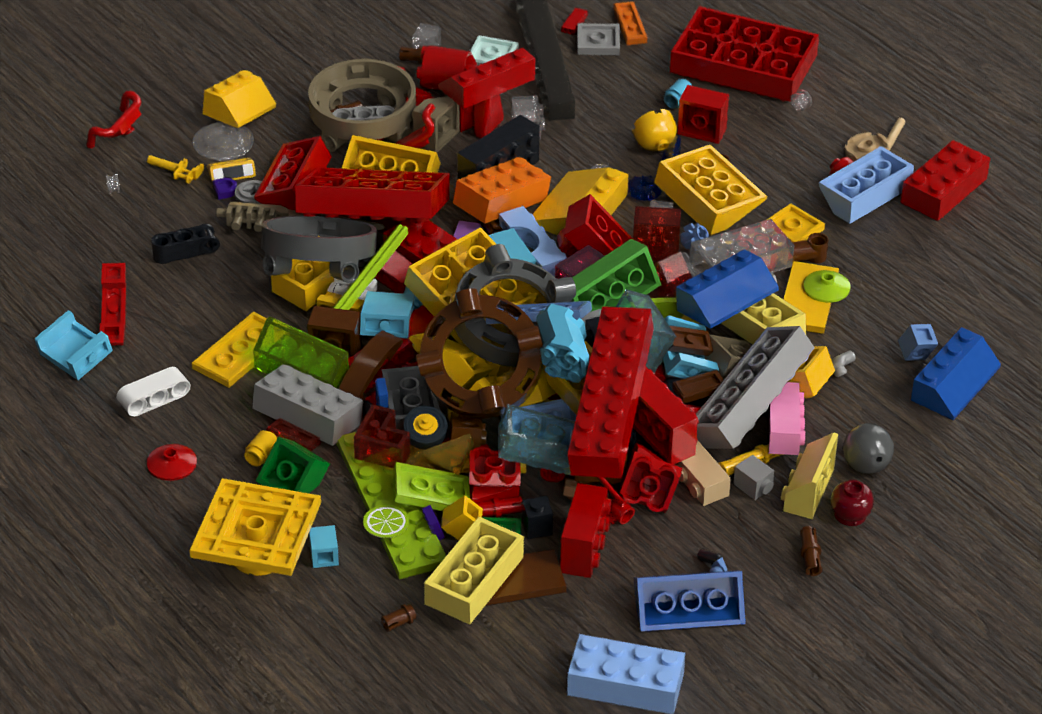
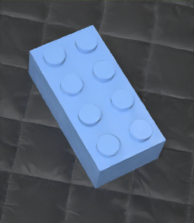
[567,634,685,714]

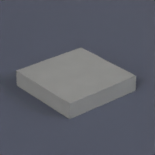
[578,23,620,55]

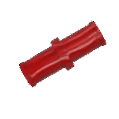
[476,496,522,518]

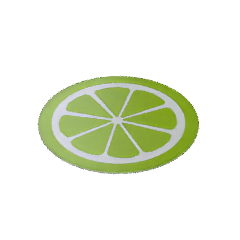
[363,505,409,538]

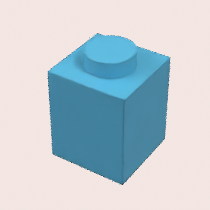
[309,525,339,568]

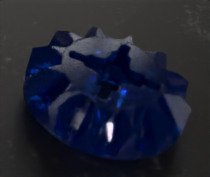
[627,174,662,201]

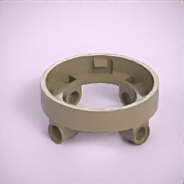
[308,59,416,152]

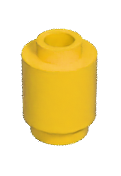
[244,430,277,467]

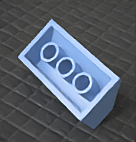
[819,146,914,224]

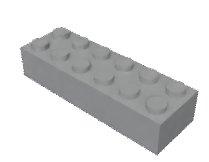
[696,326,815,449]

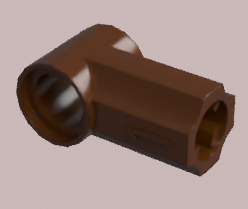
[781,233,829,264]

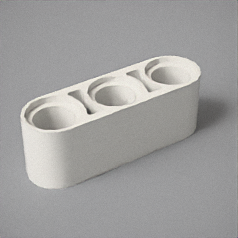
[116,367,191,416]

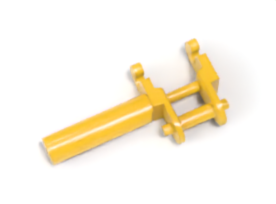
[147,155,204,184]

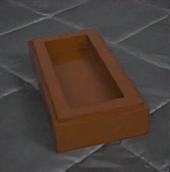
[672,370,724,404]

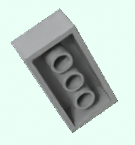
[252,364,363,446]

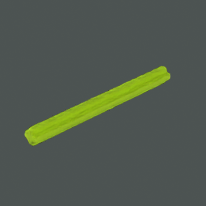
[333,224,408,310]

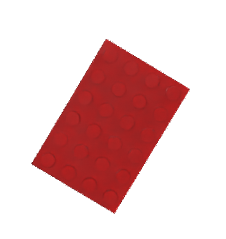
[670,6,819,102]
[295,167,450,222]

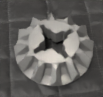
[235,180,262,204]

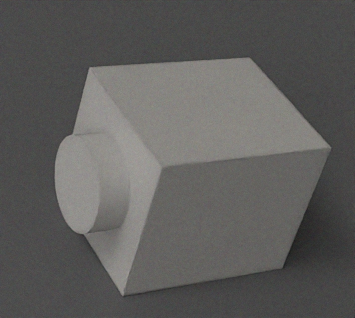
[734,455,774,500]

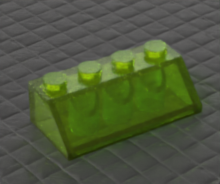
[253,316,349,389]

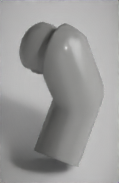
[832,350,856,377]

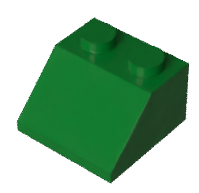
[255,437,330,493]

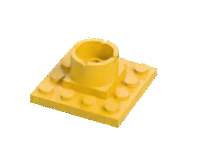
[190,478,321,576]

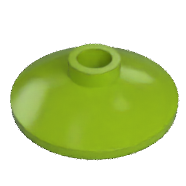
[804,270,850,303]

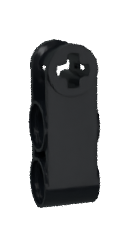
[151,224,220,264]

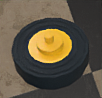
[403,406,448,450]

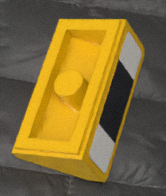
[207,158,256,181]

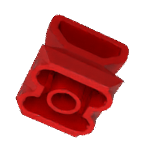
[459,94,504,139]
[619,443,682,513]
[469,447,521,503]

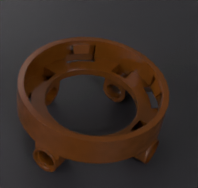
[416,288,543,419]

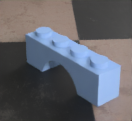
[499,206,568,277]

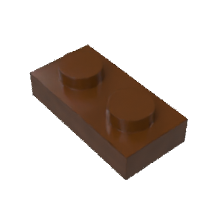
[663,325,713,356]

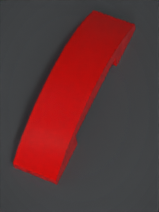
[100,263,126,346]

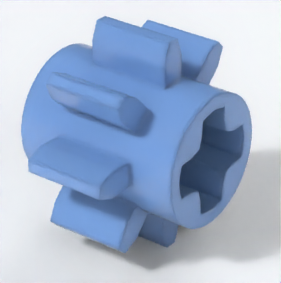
[680,223,709,252]

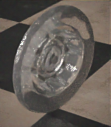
[193,122,254,161]

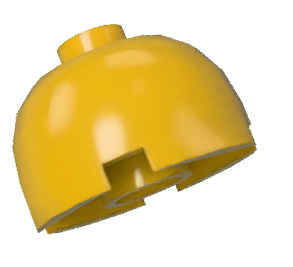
[632,109,677,151]

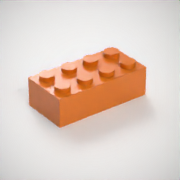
[453,157,551,224]

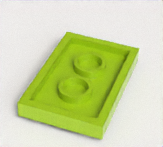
[393,462,470,511]

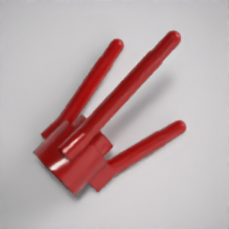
[597,477,635,524]

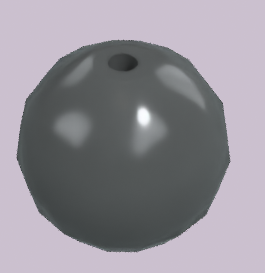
[842,423,894,474]

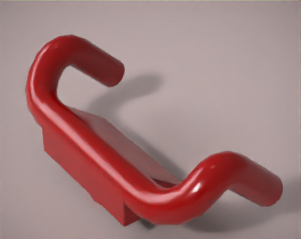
[86,91,141,148]
[377,103,435,149]

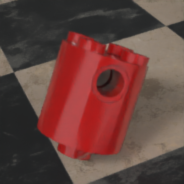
[417,45,477,90]

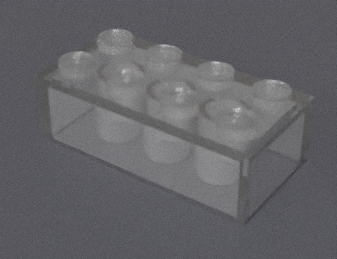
[689,219,795,275]

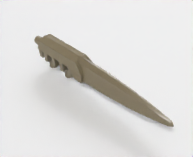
[217,202,385,232]

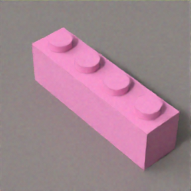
[768,382,805,455]

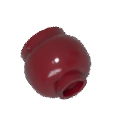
[831,480,874,526]

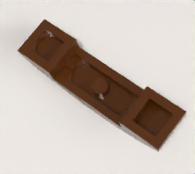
[338,330,403,401]

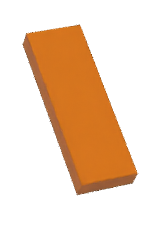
[613,2,647,45]

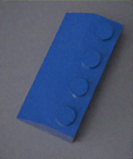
[676,249,779,329]
[911,327,1001,420]
[634,570,746,631]

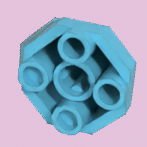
[536,304,590,383]

